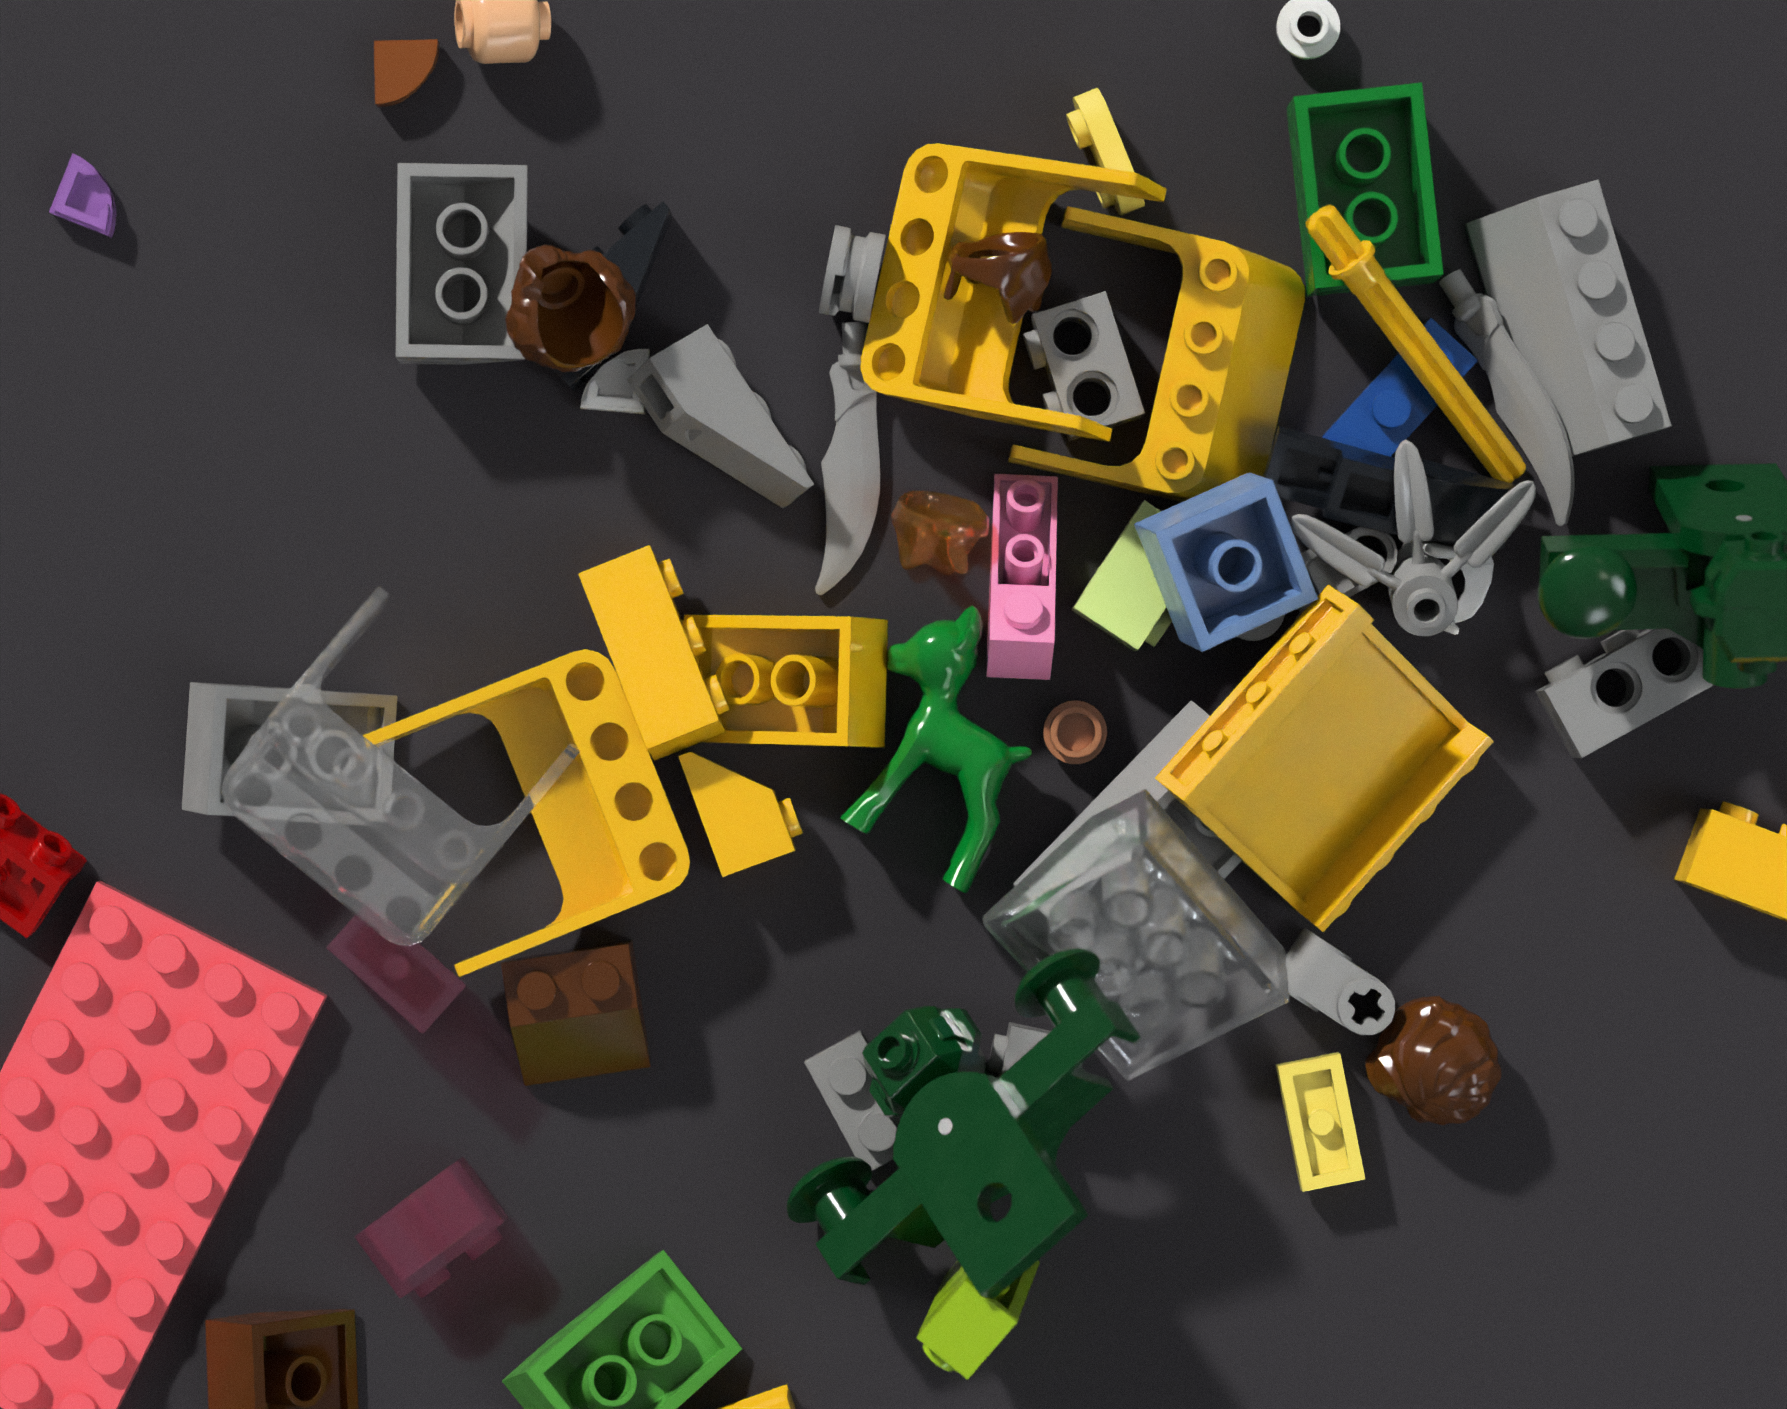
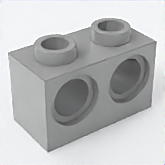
[1023,291,1145,441]

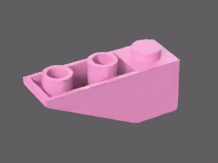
[986,474,1058,680]

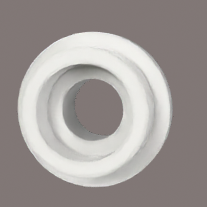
[1276,0,1340,60]

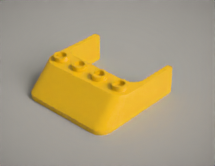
[860,143,1167,442]
[1008,206,1305,502]
[362,649,690,977]

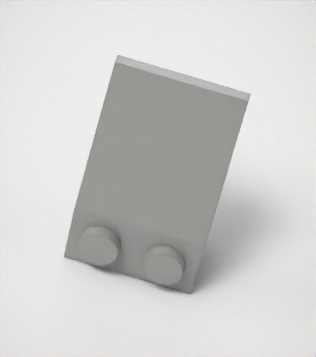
[182,682,398,823]

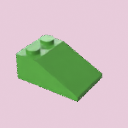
[502,1250,742,1409]

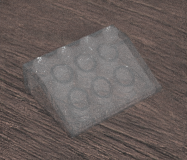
[983,789,1290,1081]

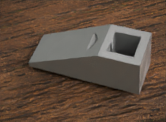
[627,324,814,508]

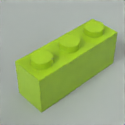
[916,1260,1040,1380]

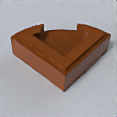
[374,39,440,107]

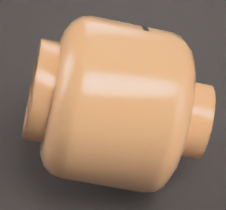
[454,0,551,64]

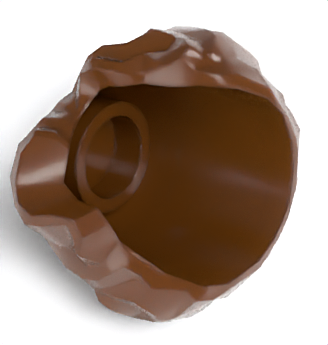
[505,245,636,372]
[1365,996,1502,1126]

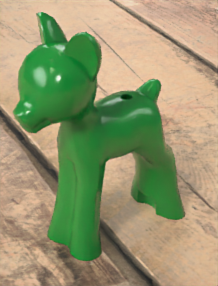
[840,606,1032,894]

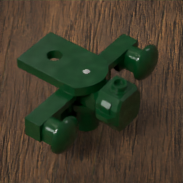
[1538,463,1787,689]
[786,948,1141,1299]

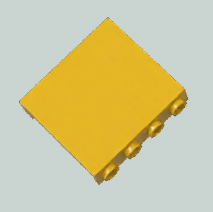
[1155,585,1494,932]

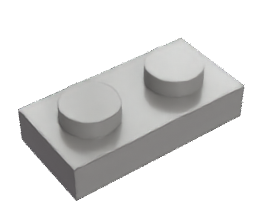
[804,1030,901,1171]

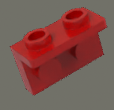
[0,793,87,938]

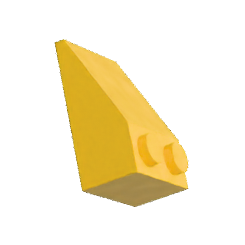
[684,615,888,747]

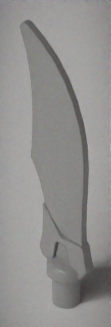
[1439,269,1575,526]
[815,322,880,595]

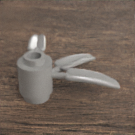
[1291,440,1536,636]

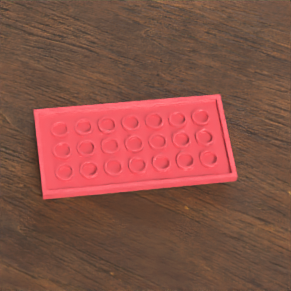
[0,881,328,1409]

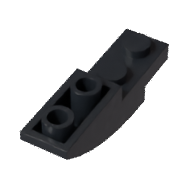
[1263,426,1516,549]

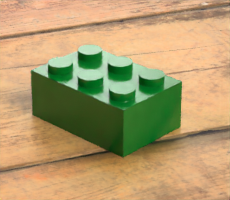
[1286,82,1444,297]

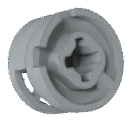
[819,225,886,323]

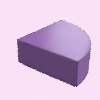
[49,153,116,238]

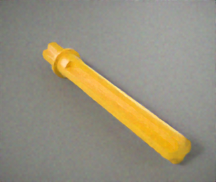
[1305,205,1526,483]

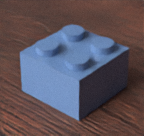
[1134,472,1318,652]

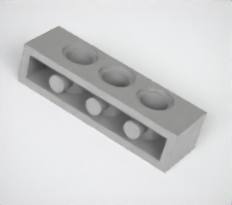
[1535,629,1713,758]

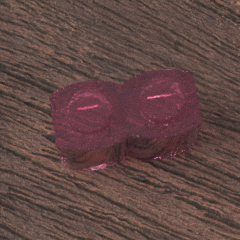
[355,1156,508,1299]

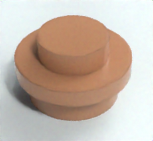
[1043,701,1107,764]

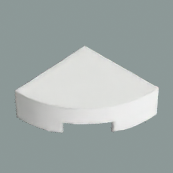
[580,349,650,414]

